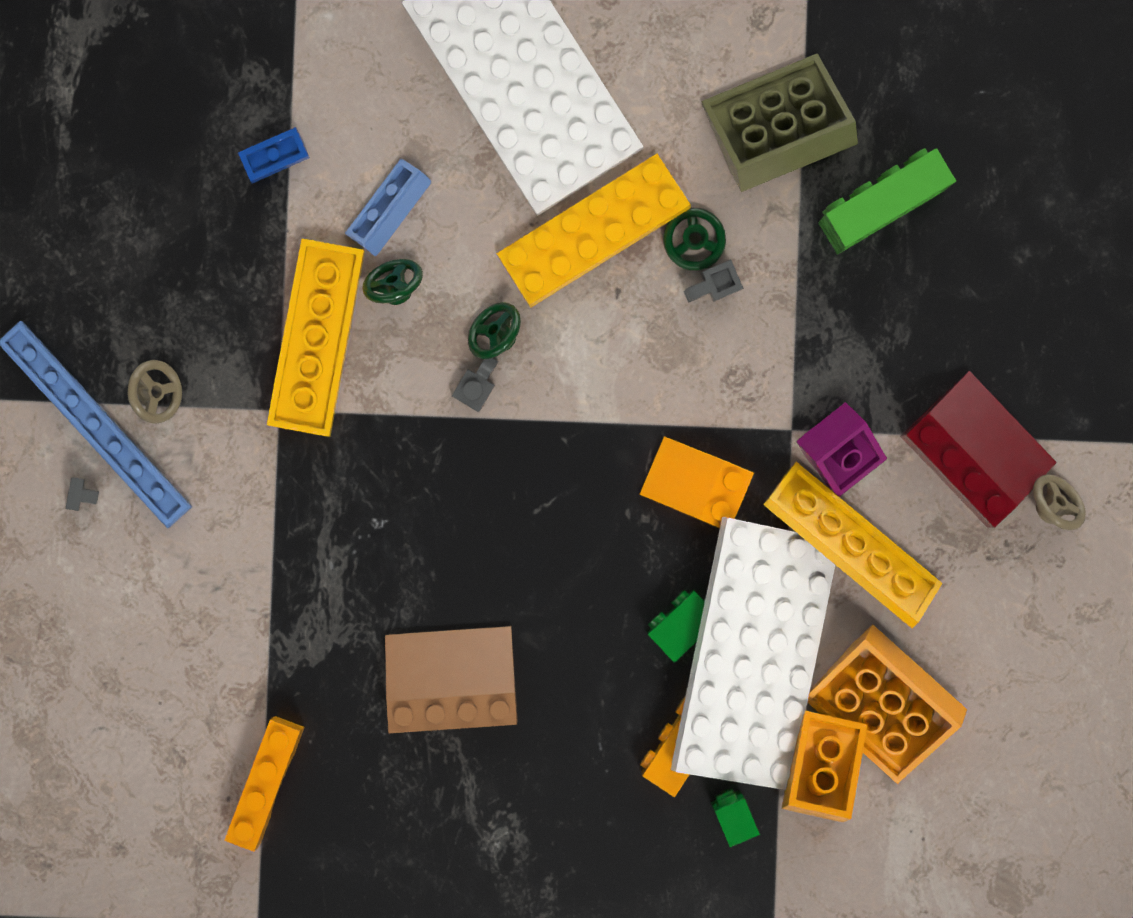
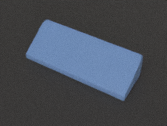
[345,158,431,256]

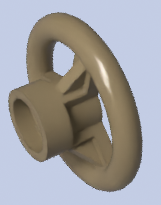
[128,360,182,424]
[1033,475,1086,530]

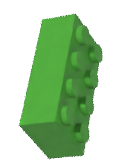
[818,148,956,255]

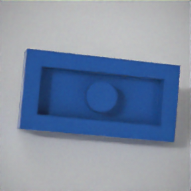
[238,127,310,183]

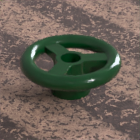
[663,208,726,271]
[362,259,423,305]
[468,302,521,359]

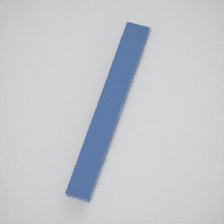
[0,321,192,528]

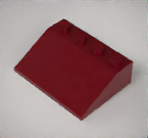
[900,371,1057,528]

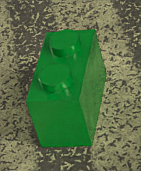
[647,590,705,662]
[711,788,760,847]

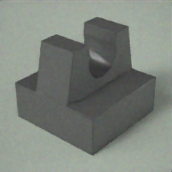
[65,477,99,511]

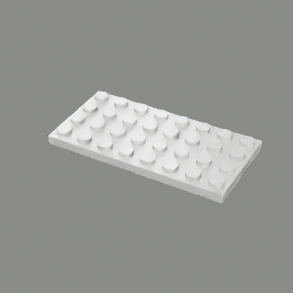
[402,0,643,216]
[671,517,835,790]

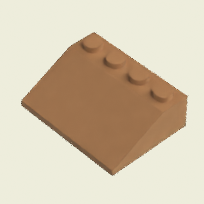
[385,626,518,733]

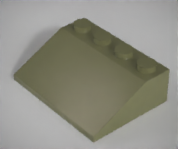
[701,53,858,192]

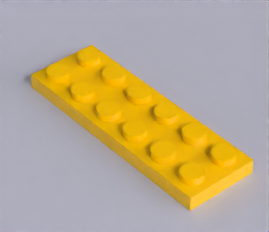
[496,154,691,308]
[267,238,365,437]
[763,461,942,628]

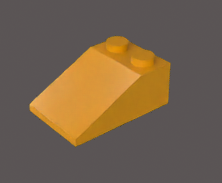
[639,436,754,529]
[781,711,868,822]

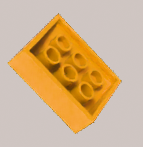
[807,624,967,784]

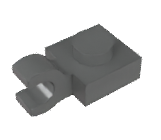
[684,260,744,303]
[452,358,499,412]

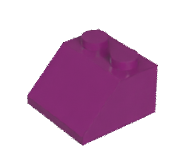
[796,402,887,497]

